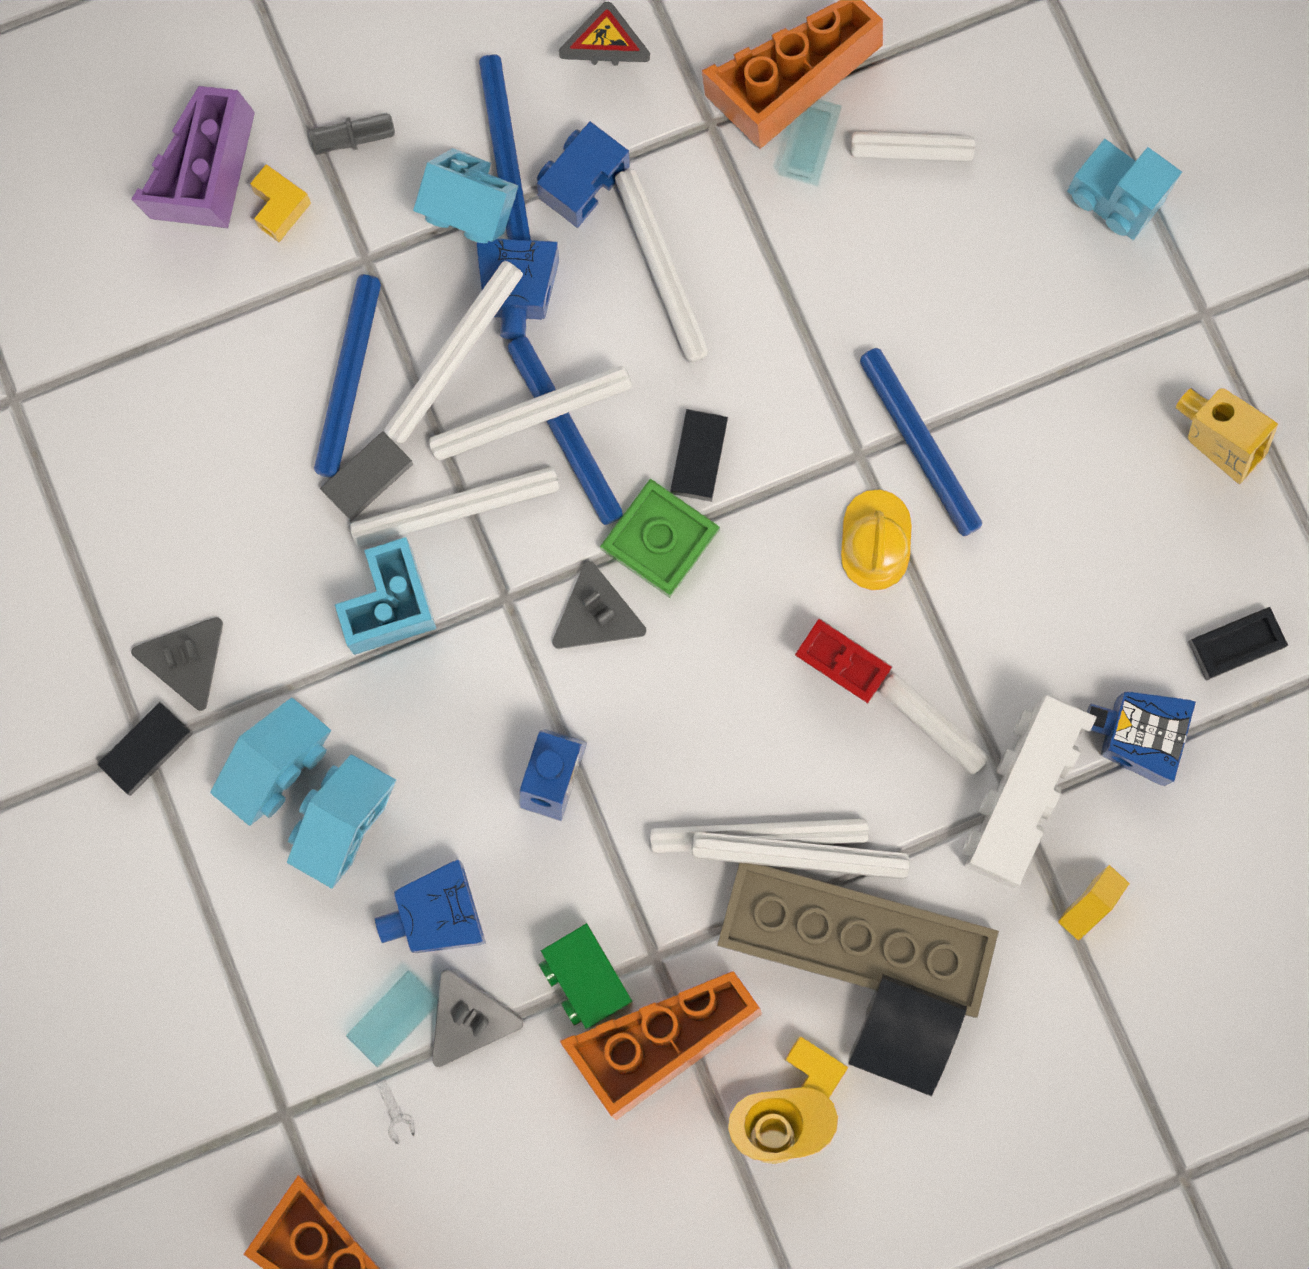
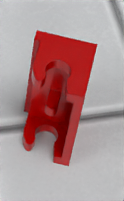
[795,619,893,704]

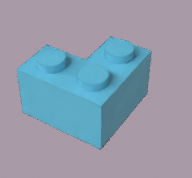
[1067,139,1182,241]
[413,148,518,243]
[335,537,437,655]
[210,697,331,826]
[287,754,396,889]

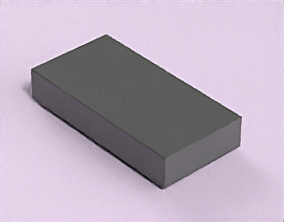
[320,431,413,521]

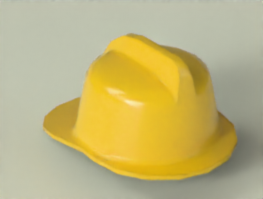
[841,489,912,591]
[728,1087,838,1164]

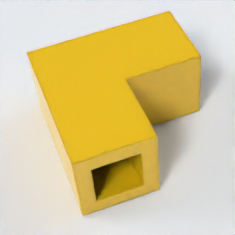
[250,164,311,242]
[1058,865,1130,941]
[784,1036,848,1098]

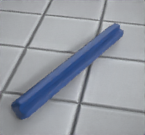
[479,54,531,240]
[314,274,381,478]
[508,336,623,525]
[860,348,982,536]

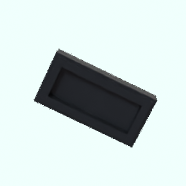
[670,409,728,502]
[1188,607,1289,681]
[97,702,193,796]

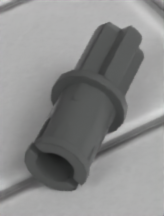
[310,113,395,155]

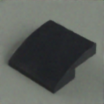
[848,974,967,1097]

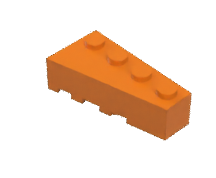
[702,0,883,149]
[560,971,762,1120]
[243,1175,380,1269]

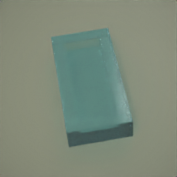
[778,99,842,186]
[346,970,438,1067]

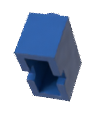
[537,121,630,228]

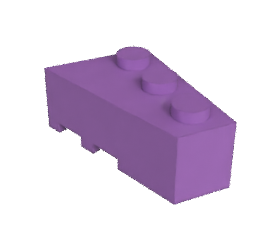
[131,86,255,228]

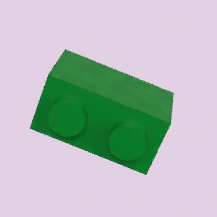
[538,923,633,1029]

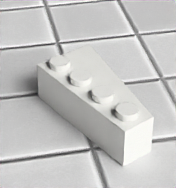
[962,695,1096,888]

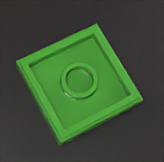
[600,479,720,598]

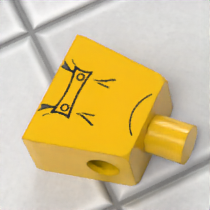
[1175,388,1278,485]

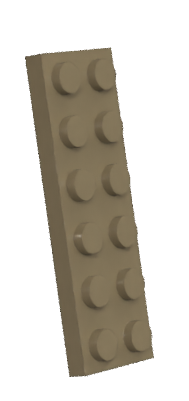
[717,863,999,1018]

